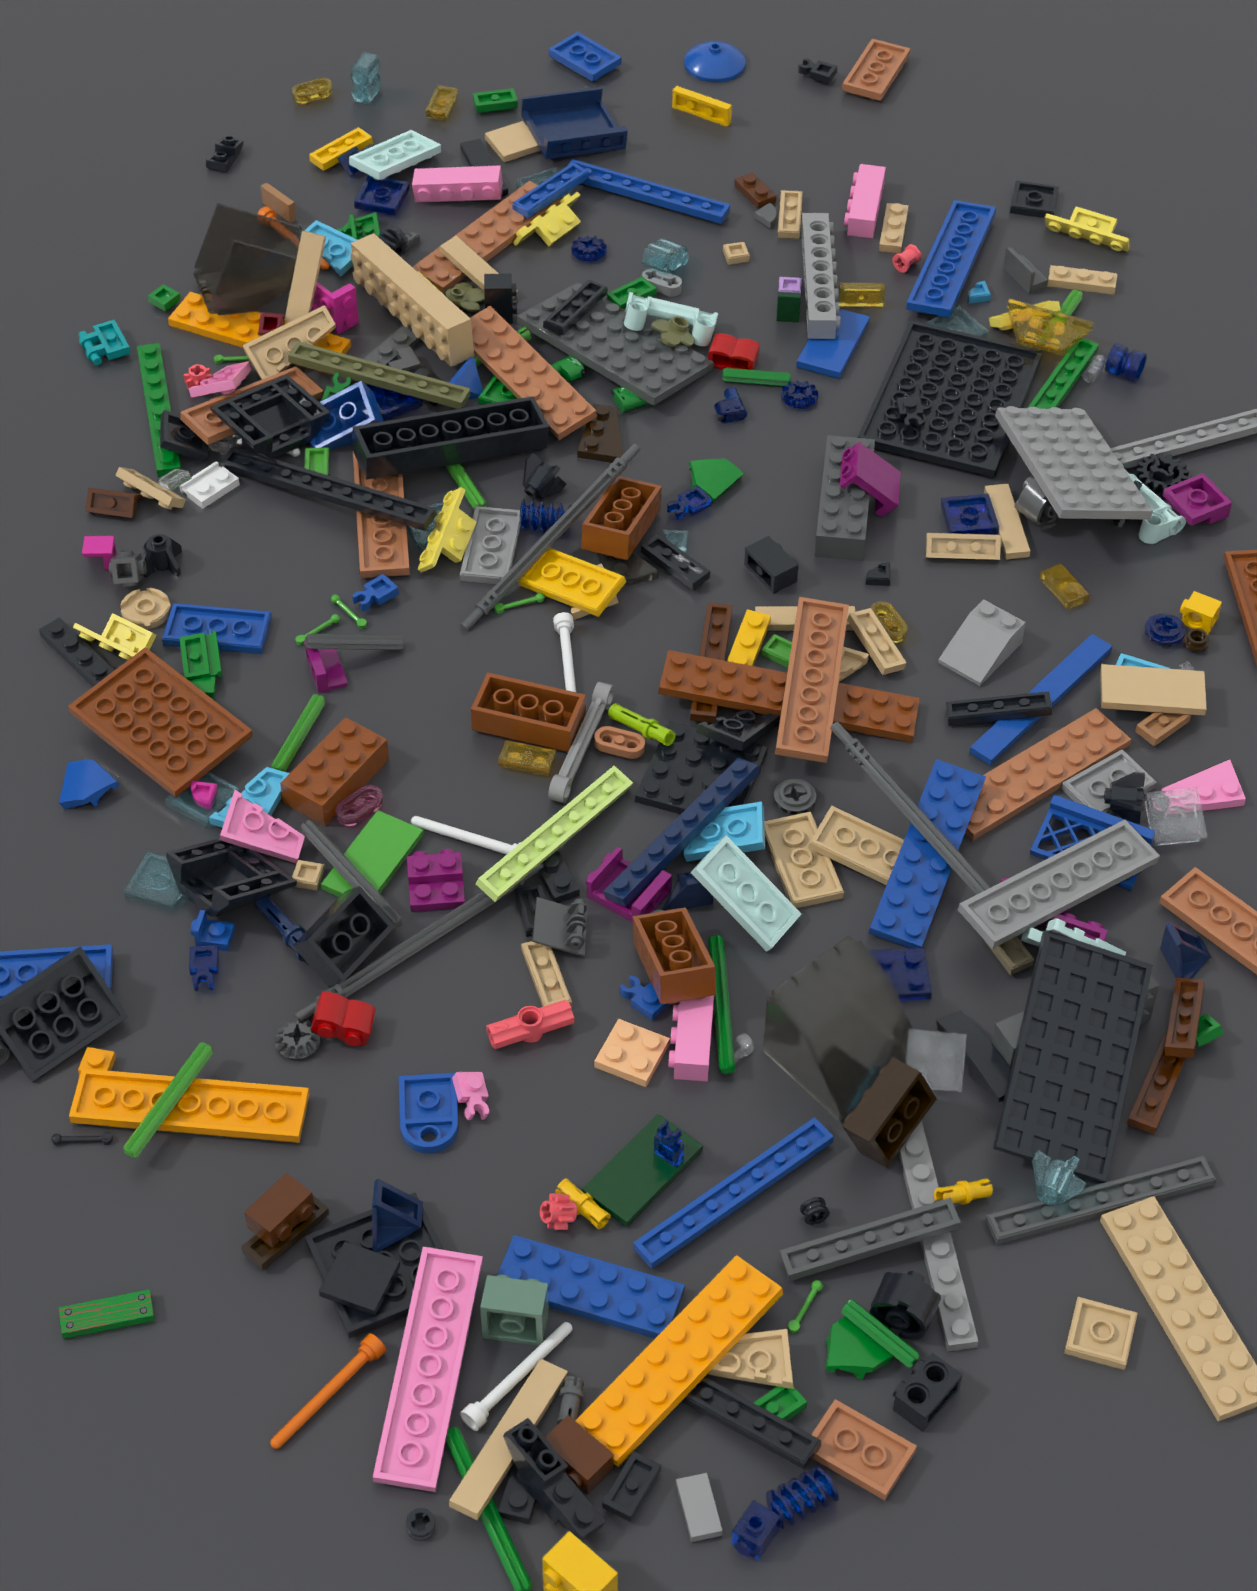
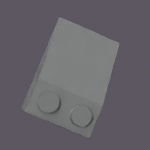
[938,599,1026,686]

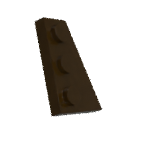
[577,404,623,463]

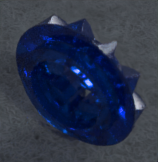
[571,235,607,262]
[781,380,818,409]
[1145,613,1186,646]

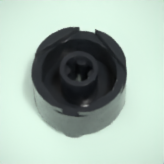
[869,1271,941,1340]

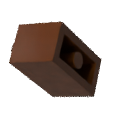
[244,1173,315,1248]
[545,1415,614,1494]

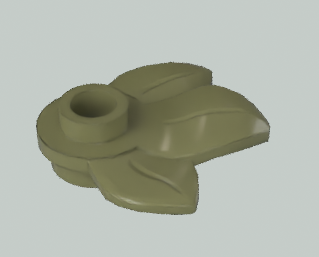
[445,283,485,312]
[651,316,695,347]

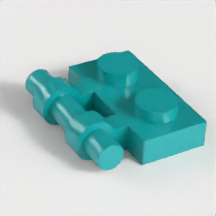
[78,320,131,366]

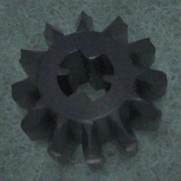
[378,226,408,257]

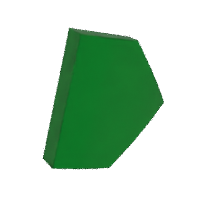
[337,212,381,240]
[689,459,744,504]
[825,1317,894,1380]

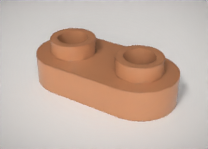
[594,726,645,759]

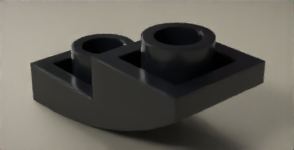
[206,135,244,172]

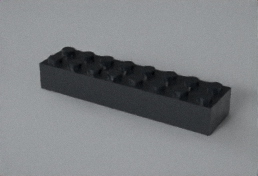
[352,396,549,480]

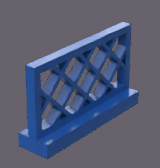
[1030,795,1155,891]

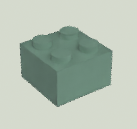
[480,1275,549,1346]

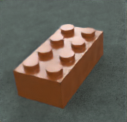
[581,476,662,560]
[471,672,586,752]
[280,717,389,826]
[632,907,716,1004]

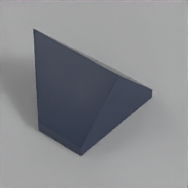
[662,872,713,911]
[1160,922,1211,979]
[372,1179,423,1253]

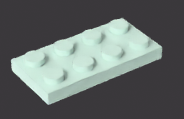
[349,130,441,180]
[691,835,801,952]

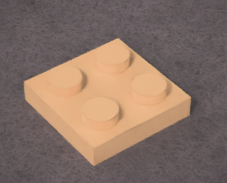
[594,1019,670,1087]

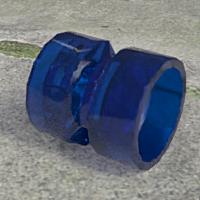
[1105,343,1147,382]

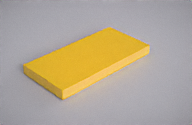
[518,548,626,617]

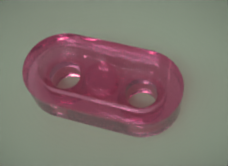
[336,785,383,826]

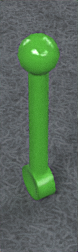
[214,355,250,364]
[494,593,545,614]
[331,594,367,629]
[295,614,340,646]
[788,1280,823,1334]

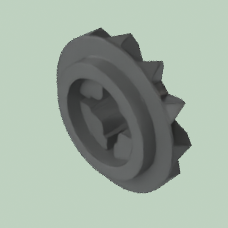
[774,779,816,814]
[275,1018,321,1059]

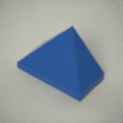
[449,357,483,400]

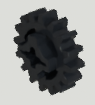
[1136,453,1189,497]

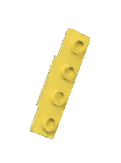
[513,192,581,247]
[1045,207,1130,252]
[418,487,476,573]
[73,613,157,660]

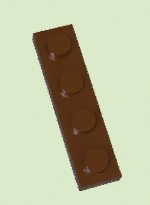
[1165,978,1205,1058]
[1127,1032,1187,1135]

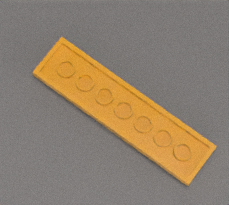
[168,292,351,374]
[69,1069,310,1143]
[576,1255,783,1467]

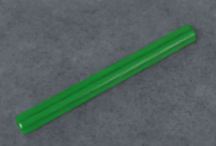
[708,935,735,1075]
[446,1427,533,1591]

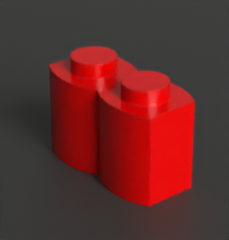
[708,334,760,370]
[310,992,376,1046]

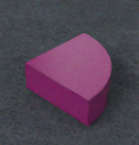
[191,781,218,810]

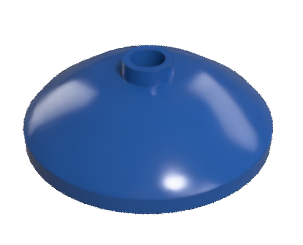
[684,41,746,82]

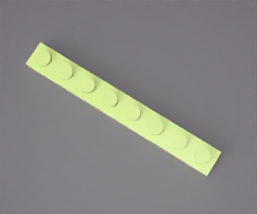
[476,766,633,902]

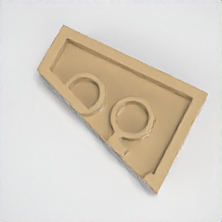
[707,1329,794,1389]

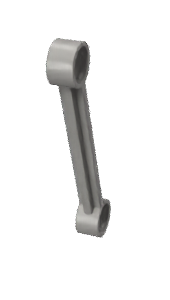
[548,682,615,804]

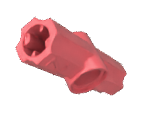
[486,999,574,1049]

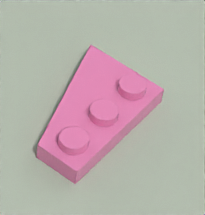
[189,361,252,398]
[1160,759,1246,815]
[219,790,305,864]

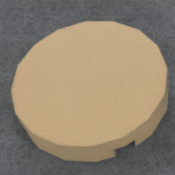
[120,588,171,630]

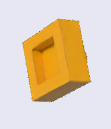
[78,1047,116,1076]

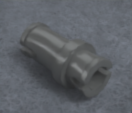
[557,1376,585,1424]

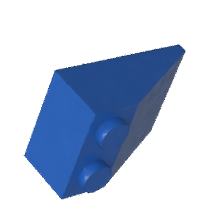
[311,381,383,450]

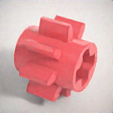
[184,364,213,390]
[540,1193,577,1230]

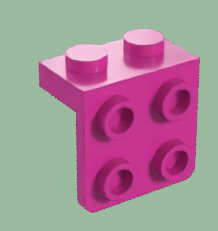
[311,282,359,335]

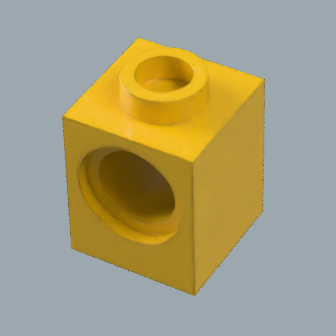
[1180,591,1222,635]

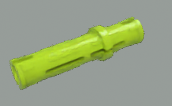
[608,703,676,746]

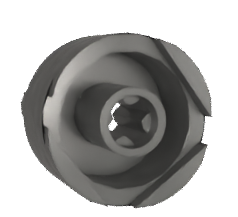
[1014,476,1059,530]

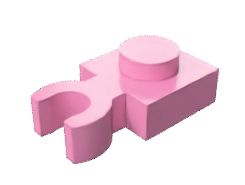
[452,1072,489,1120]

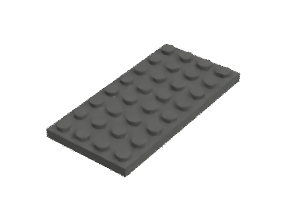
[516,283,714,406]

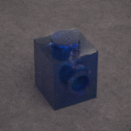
[732,1500,781,1560]

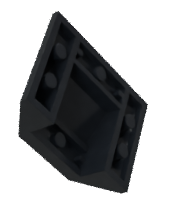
[211,374,330,459]
[166,839,297,917]

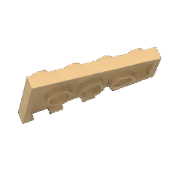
[243,305,336,380]

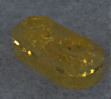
[292,78,333,104]
[870,601,908,643]

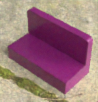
[304,640,348,693]

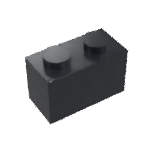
[484,273,517,324]
[744,536,799,594]

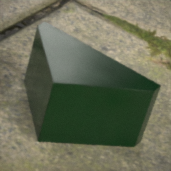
[776,292,801,323]

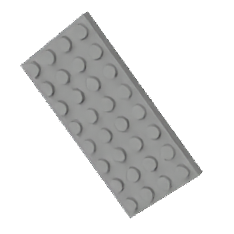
[995,406,1153,519]

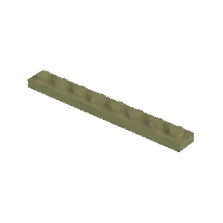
[288,341,470,409]

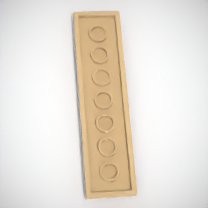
[1100,1196,1257,1422]

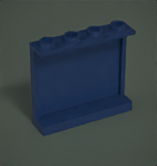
[521,87,628,160]

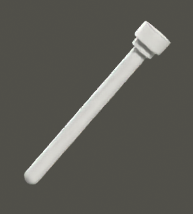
[553,612,576,692]
[411,816,521,855]
[460,1322,572,1431]

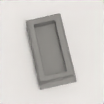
[676,1473,723,1542]

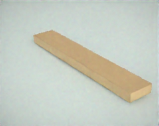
[449,1359,568,1520]

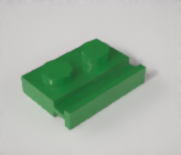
[179,630,223,681]

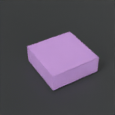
[778,277,802,293]

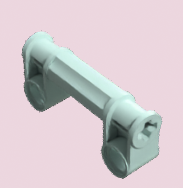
[624,292,718,346]
[1121,463,1186,544]

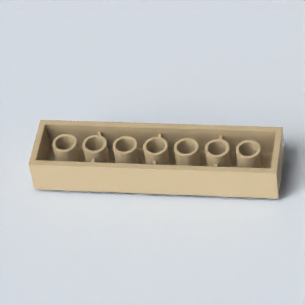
[350,233,475,367]

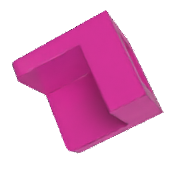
[82,536,117,571]

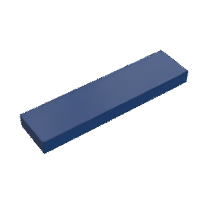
[512,162,589,218]

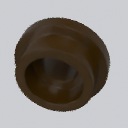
[1184,628,1209,652]

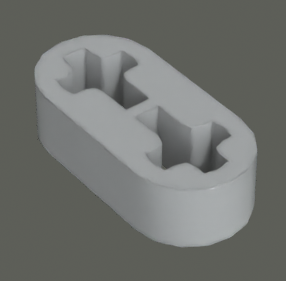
[642,269,682,297]

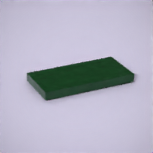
[582,1114,703,1227]

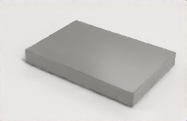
[1061,749,1157,814]

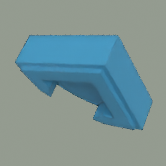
[968,281,991,304]

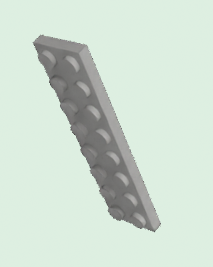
[958,820,1160,949]

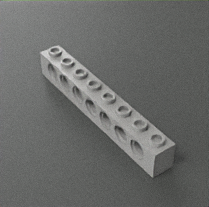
[801,213,840,339]

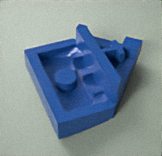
[59,759,120,809]

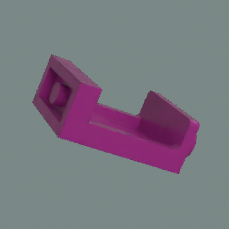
[840,442,901,517]
[586,847,672,923]

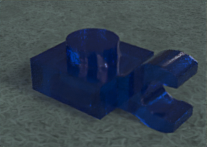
[337,145,372,177]

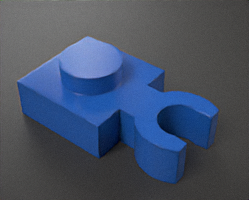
[352,574,399,611]
[619,975,670,1021]

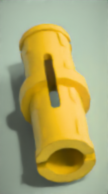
[555,1178,611,1230]
[934,1179,993,1205]

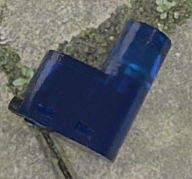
[714,387,748,423]

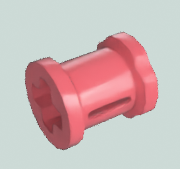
[892,244,922,273]

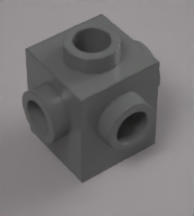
[109,550,147,587]

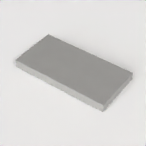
[460,506,523,584]

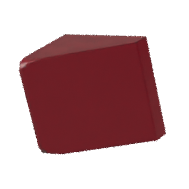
[258,312,285,335]

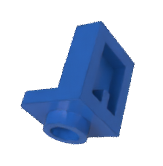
[191,910,235,951]

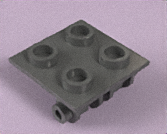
[532,897,588,957]

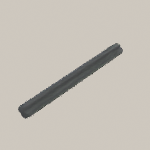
[301,820,403,930]

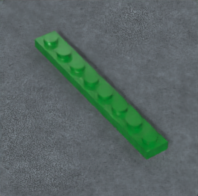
[137,343,182,477]

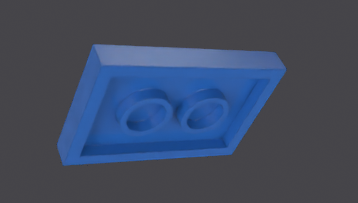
[549,32,622,82]

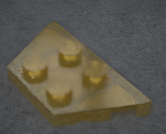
[1007,299,1094,355]

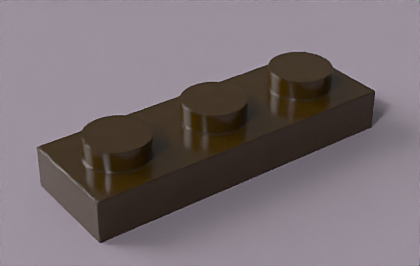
[241,1195,329,1271]

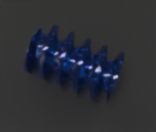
[520,499,572,535]
[766,1466,839,1529]

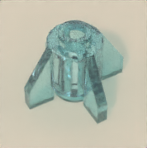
[1032,1150,1086,1205]

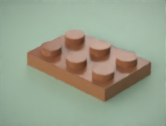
[811,1399,917,1501]

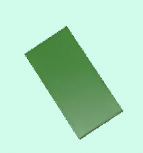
[321,810,424,897]

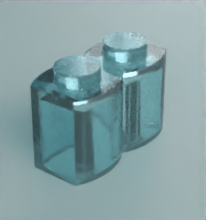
[350,52,382,105]
[642,238,689,274]

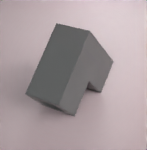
[389,346,421,372]

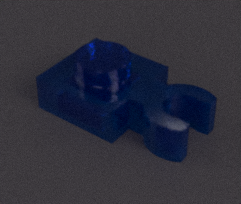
[667,486,712,520]
[189,945,219,991]
[654,1120,684,1168]

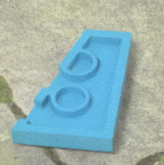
[304,220,357,276]
[209,767,290,828]

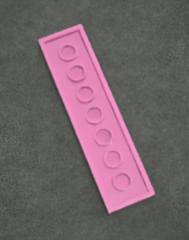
[373,1247,483,1492]

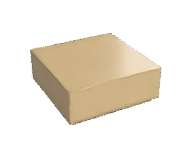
[723,242,750,265]
[292,860,325,891]

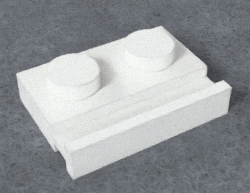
[179,462,240,509]

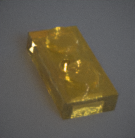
[425,85,458,120]
[838,283,885,306]
[1039,563,1089,609]
[498,740,556,776]

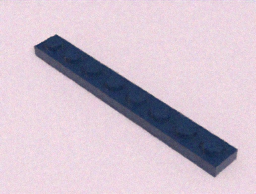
[603,758,760,907]

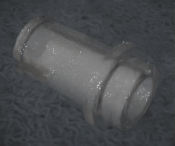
[1082,355,1107,383]

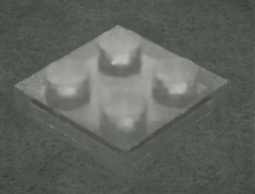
[1144,787,1208,846]
[905,1029,967,1092]

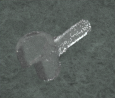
[734,1033,754,1062]

